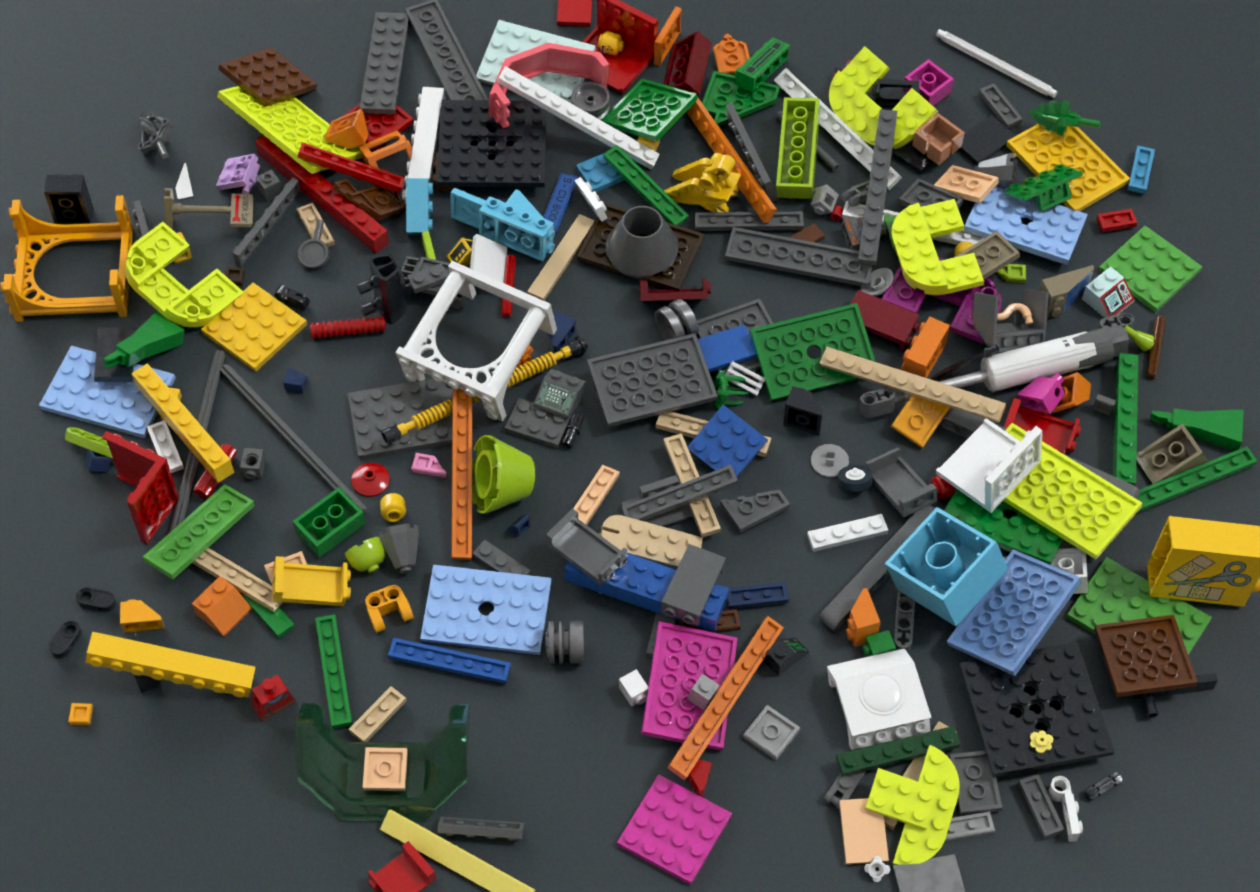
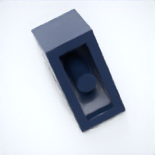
[548,311,576,354]

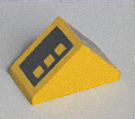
[447,238,473,266]

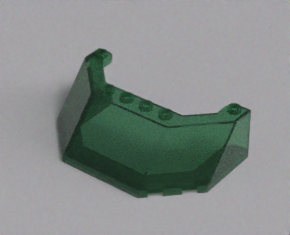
[295,703,470,821]

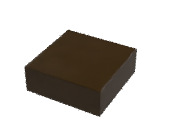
[225,267,245,286]

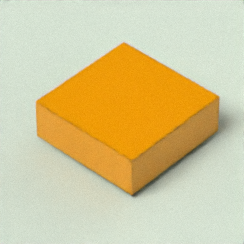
[68,703,93,726]

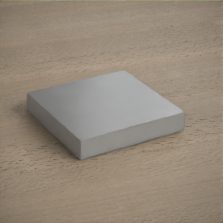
[743,705,800,760]

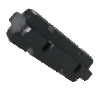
[1084,772,1123,800]

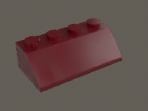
[664,31,712,96]

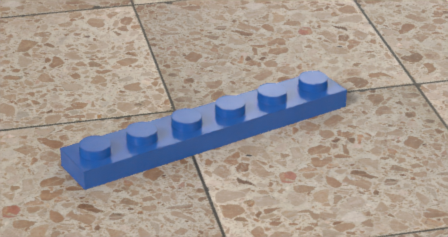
[388,638,511,684]

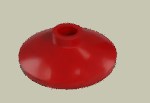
[351,463,390,497]

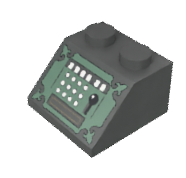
[533,369,586,419]

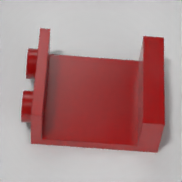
[368,841,436,892]

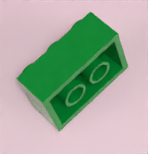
[292,487,366,558]

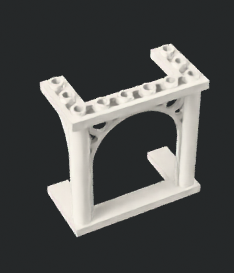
[395,261,557,421]

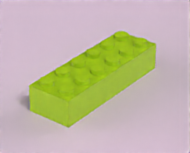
[776,98,820,199]

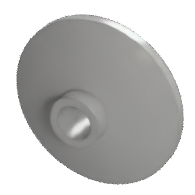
[861,268,894,296]

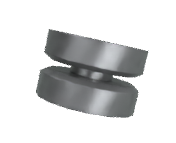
[571,82,610,120]
[655,299,699,340]

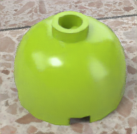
[345,537,385,573]

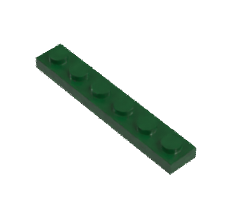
[836,726,961,777]

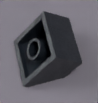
[783,386,823,436]

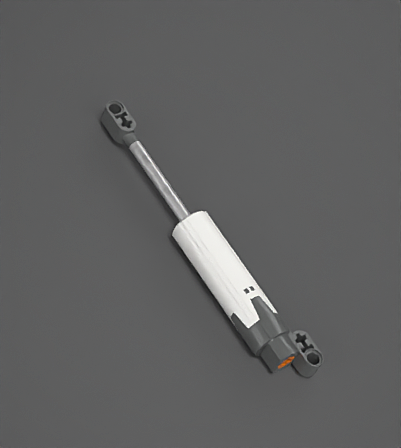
[860,313,1134,418]

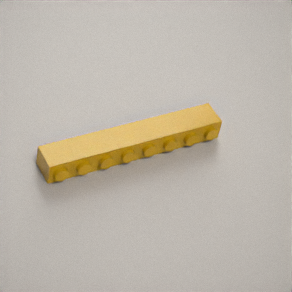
[131,363,234,483]
[85,632,256,698]

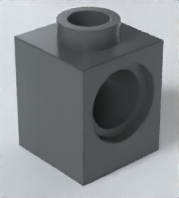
[256,169,282,202]
[240,448,266,479]

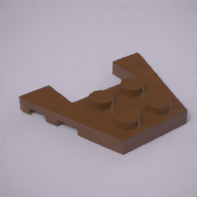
[332,167,406,220]

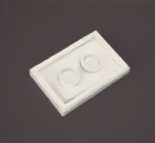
[470,234,507,283]

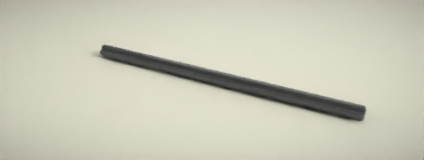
[169,350,225,533]
[220,364,367,512]

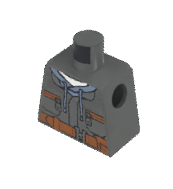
[841,217,887,251]

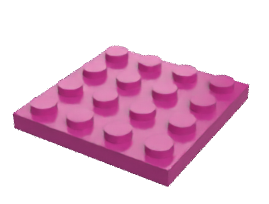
[617,775,732,885]

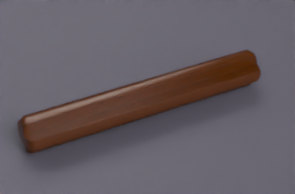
[1146,315,1166,379]

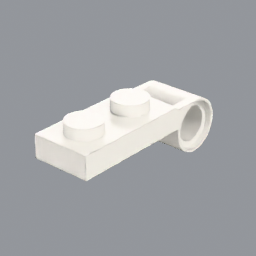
[1048,776,1083,842]

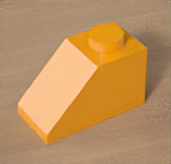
[120,599,164,633]

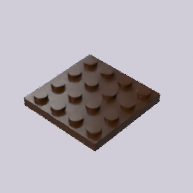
[218,48,317,107]
[1094,615,1198,697]

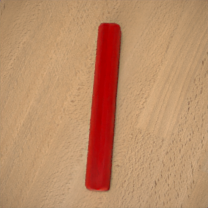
[501,255,516,318]

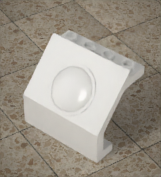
[827,649,931,750]

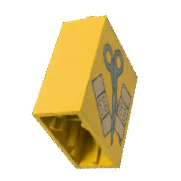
[1147,516,1260,607]

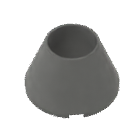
[606,206,678,278]

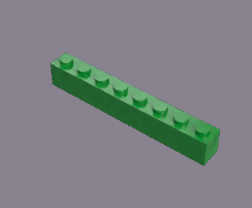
[1113,353,1138,486]

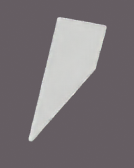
[176,163,193,199]

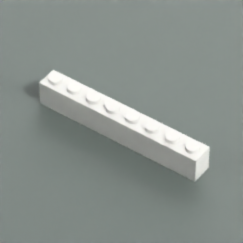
[402,87,445,204]

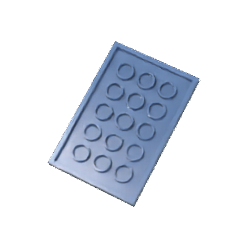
[947,550,1082,676]

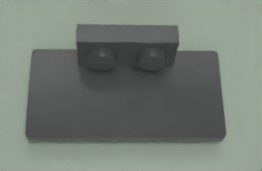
[622,475,693,527]

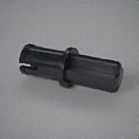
[561,412,584,449]

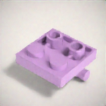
[216,154,260,194]

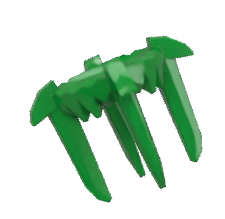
[714,370,748,409]

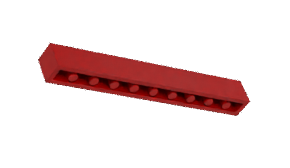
[255,135,389,254]

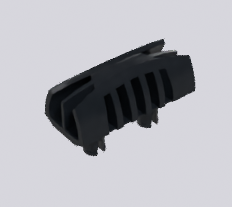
[356,254,406,324]

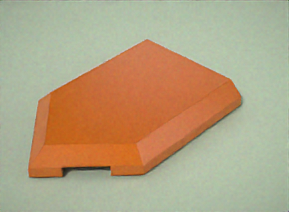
[713,34,750,76]

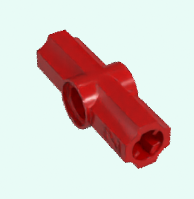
[193,443,237,499]

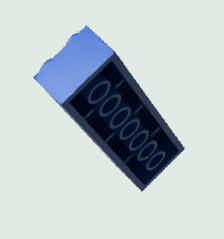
[564,553,729,633]

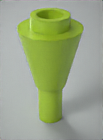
[1124,325,1154,351]

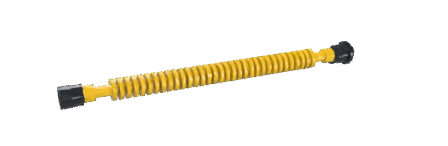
[381,336,588,445]

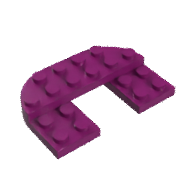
[882,257,1002,344]

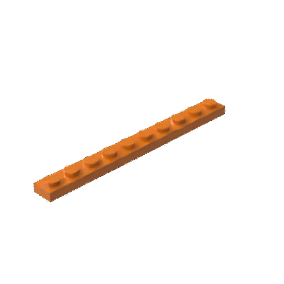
[686,92,777,223]
[451,378,472,560]
[667,616,784,780]

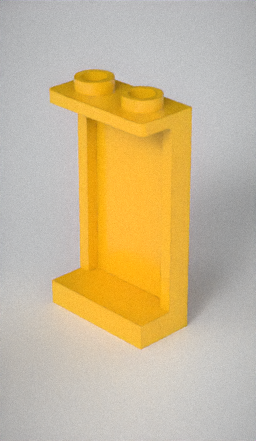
[272,556,351,606]

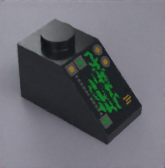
[765,637,809,676]

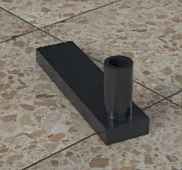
[1133,673,1218,718]

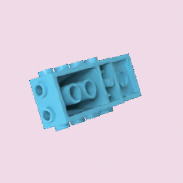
[451,188,555,262]

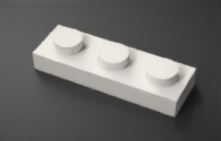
[575,177,607,222]
[147,420,184,473]

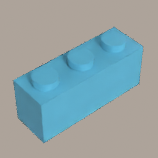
[406,178,433,235]

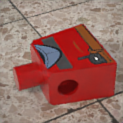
[252,675,296,721]

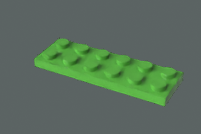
[143,484,255,579]

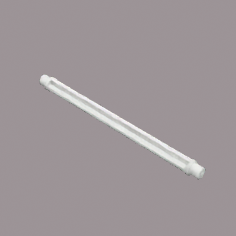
[936,29,1057,98]

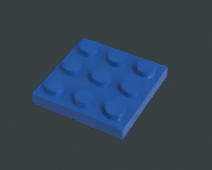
[687,405,768,477]

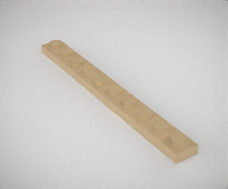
[820,347,1006,423]

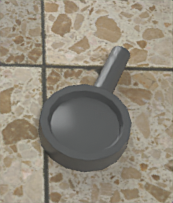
[298,219,330,270]

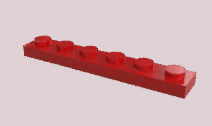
[297,142,404,193]

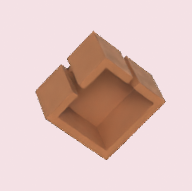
[912,113,965,165]

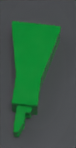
[103,312,184,368]
[1150,408,1244,451]

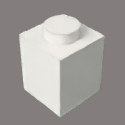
[619,669,648,707]

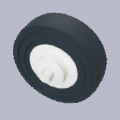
[838,465,873,492]

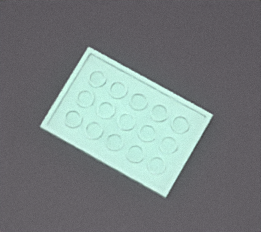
[476,20,596,104]

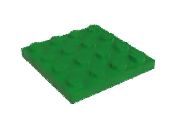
[601,79,698,142]

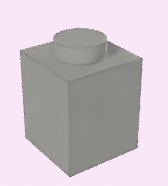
[687,674,719,710]

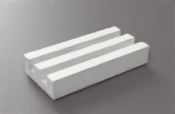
[726,361,765,396]

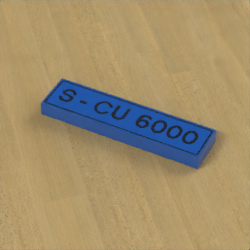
[543,173,578,235]

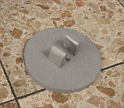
[811,444,849,478]

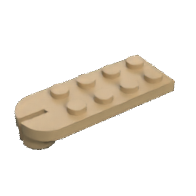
[599,515,703,570]

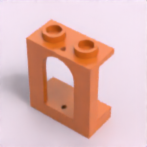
[359,131,413,169]

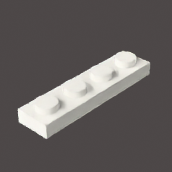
[807,514,888,552]

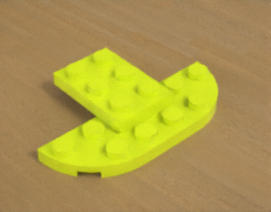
[865,745,960,865]

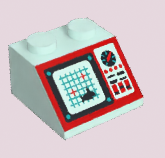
[1082,267,1134,318]

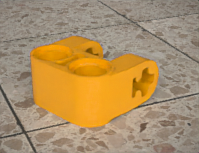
[365,585,414,633]

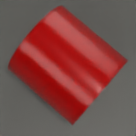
[830,205,843,221]

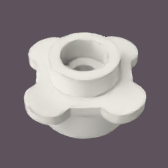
[864,856,890,882]

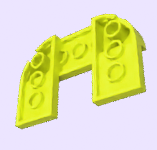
[829,46,938,149]
[892,199,984,295]
[125,222,244,327]

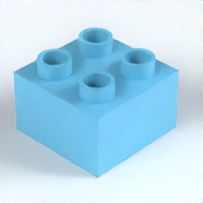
[885,507,1008,626]

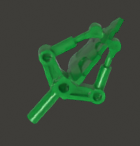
[1028,100,1101,136]

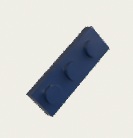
[728,582,789,610]

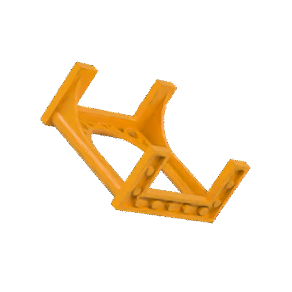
[1,195,133,322]

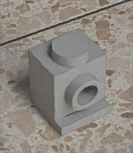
[811,185,839,215]

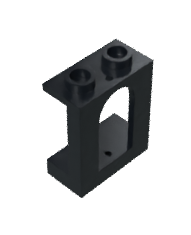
[871,79,919,107]

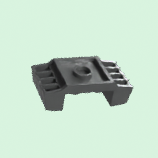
[401,256,464,309]

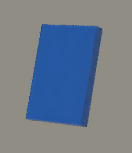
[698,325,757,373]

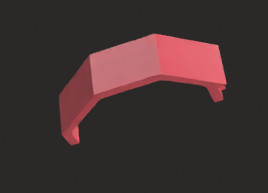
[488,43,609,128]

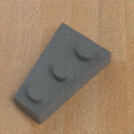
[720,490,790,533]

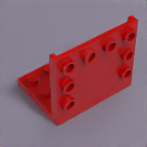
[583,0,658,94]
[102,431,178,544]

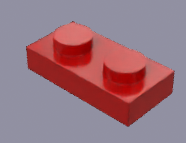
[1096,209,1137,232]

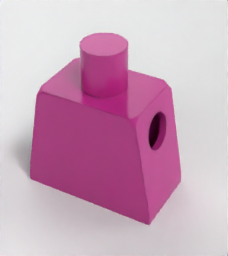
[1017,373,1065,414]

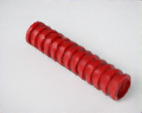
[310,315,386,339]

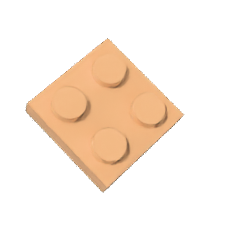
[363,747,408,791]

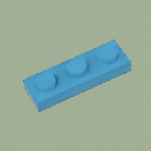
[1128,146,1155,194]

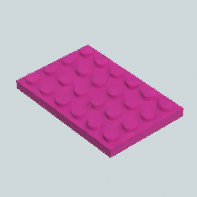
[641,621,738,751]

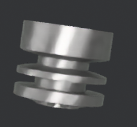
[546,621,584,664]

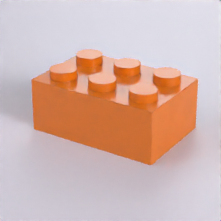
[901,316,950,378]

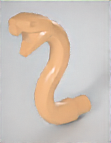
[997,303,1033,325]

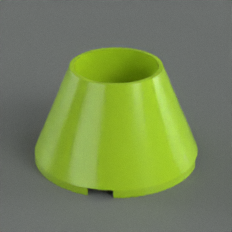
[472,435,535,514]

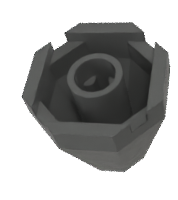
[975,153,1017,189]
[378,524,419,574]

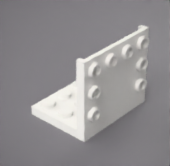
[936,418,1042,513]

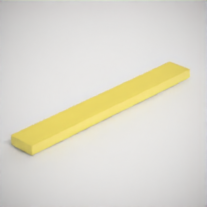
[380,810,535,892]

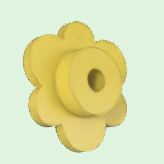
[1030,731,1053,753]

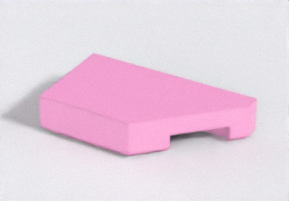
[411,453,447,478]

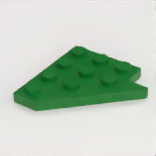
[702,71,780,127]

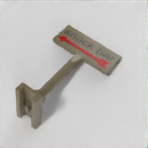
[164,188,253,229]

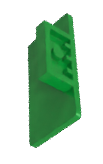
[1004,164,1082,211]

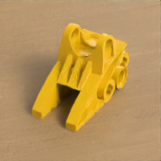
[664,153,741,212]

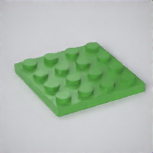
[1098,226,1202,312]

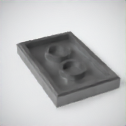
[892,854,965,892]

